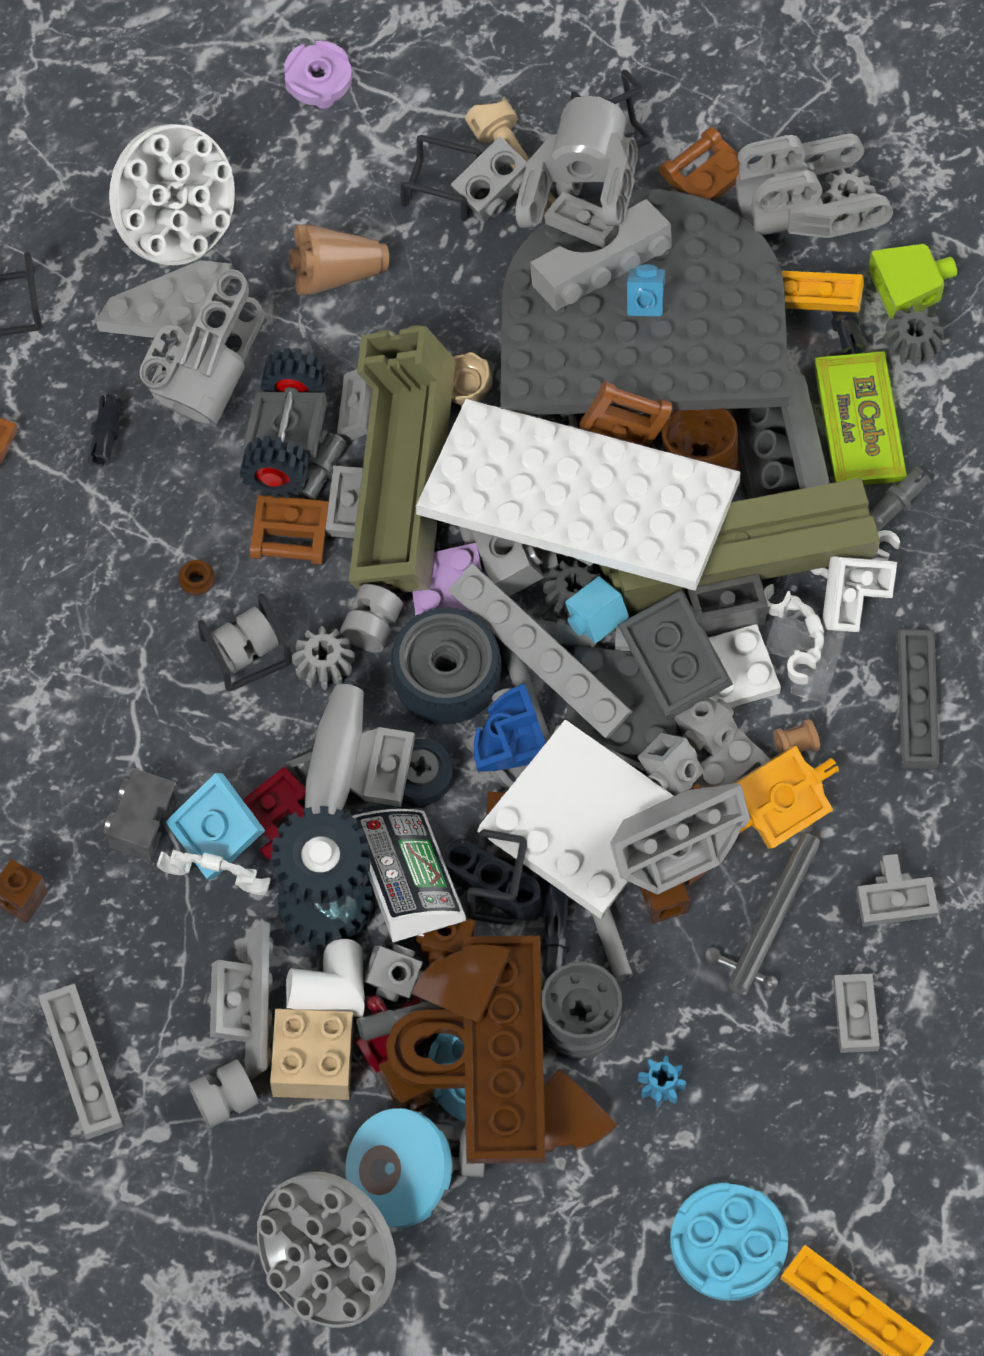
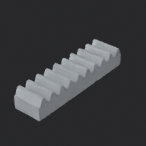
[38,983,123,1140]

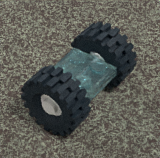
[271,806,373,951]

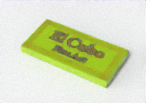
[814,351,907,486]

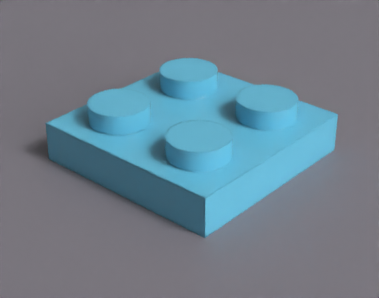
[165,773,265,879]

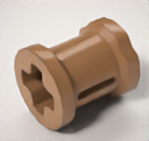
[773,719,820,754]

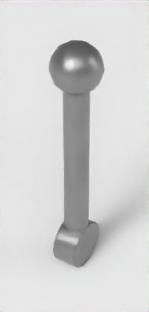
[705,947,778,990]

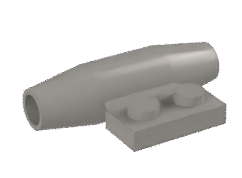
[305,684,415,815]

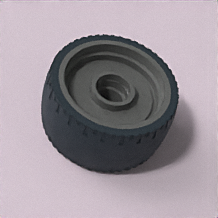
[391,607,501,725]

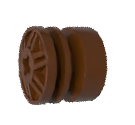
[662,408,738,471]

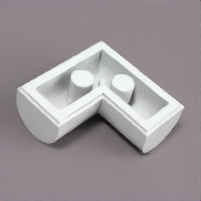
[822,556,897,632]
[286,939,364,1017]

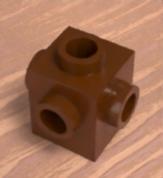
[416,918,475,964]

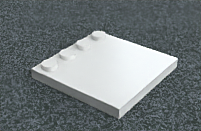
[478,720,674,919]

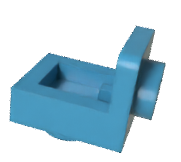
[627,264,665,316]

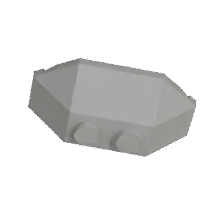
[610,783,750,895]

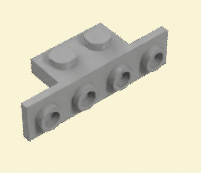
[210,922,273,1080]

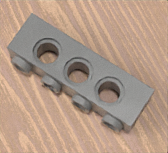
[471,530,544,597]

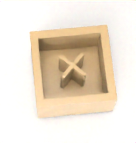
[270,1009,354,1100]

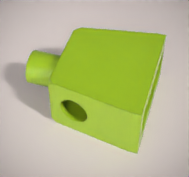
[868,244,957,319]

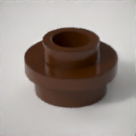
[178,560,215,595]

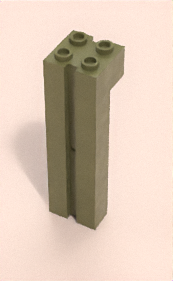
[349,325,456,593]
[599,478,880,618]

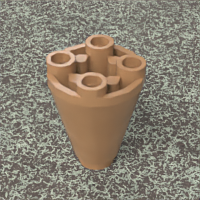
[289,224,389,295]

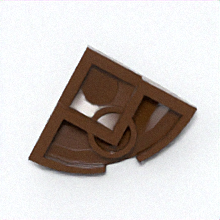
[411,945,512,1023]
[544,1069,617,1152]

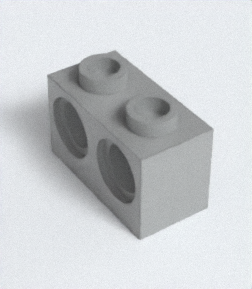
[450,136,527,222]

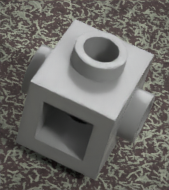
[674,698,739,756]
[638,733,704,795]
[363,944,424,1002]

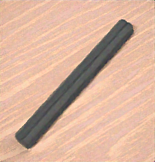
[728,833,820,996]

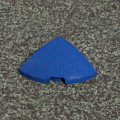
[474,684,546,772]

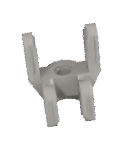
[516,96,638,228]
[736,134,893,238]
[139,269,264,427]

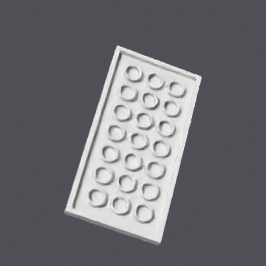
[416,399,740,591]

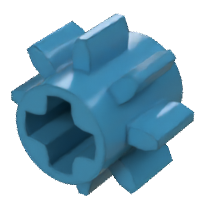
[638,1056,686,1107]

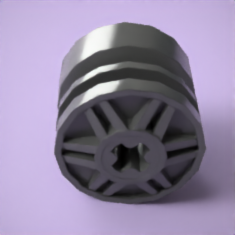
[542,962,622,1058]

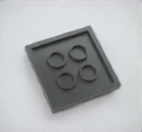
[566,645,677,761]

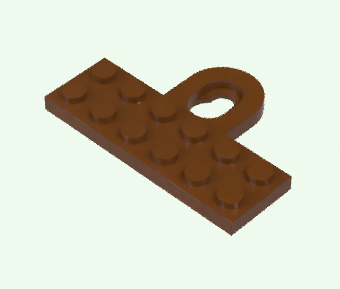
[387,936,545,1164]

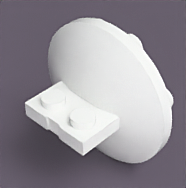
[109,124,235,265]

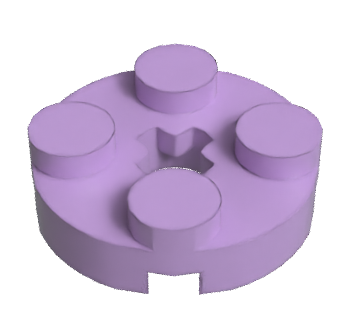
[284,41,352,109]

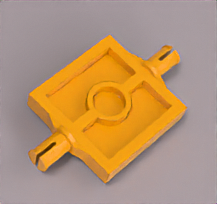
[733,746,839,849]

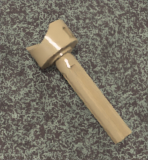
[465,97,556,216]

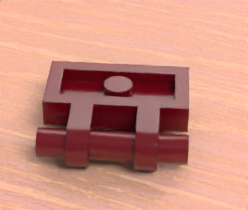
[243,766,306,861]

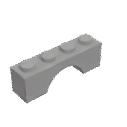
[530,199,672,311]

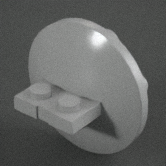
[257,1172,396,1328]

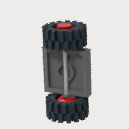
[240,348,328,498]

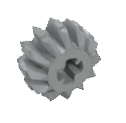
[820,168,876,221]
[292,626,355,690]

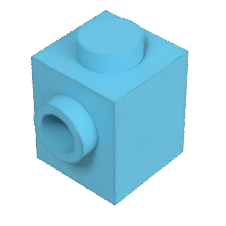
[565,576,629,644]

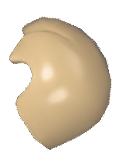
[452,352,493,406]

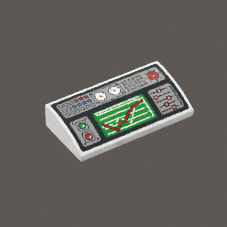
[350,809,466,942]

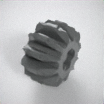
[884,306,944,367]
[543,559,603,618]

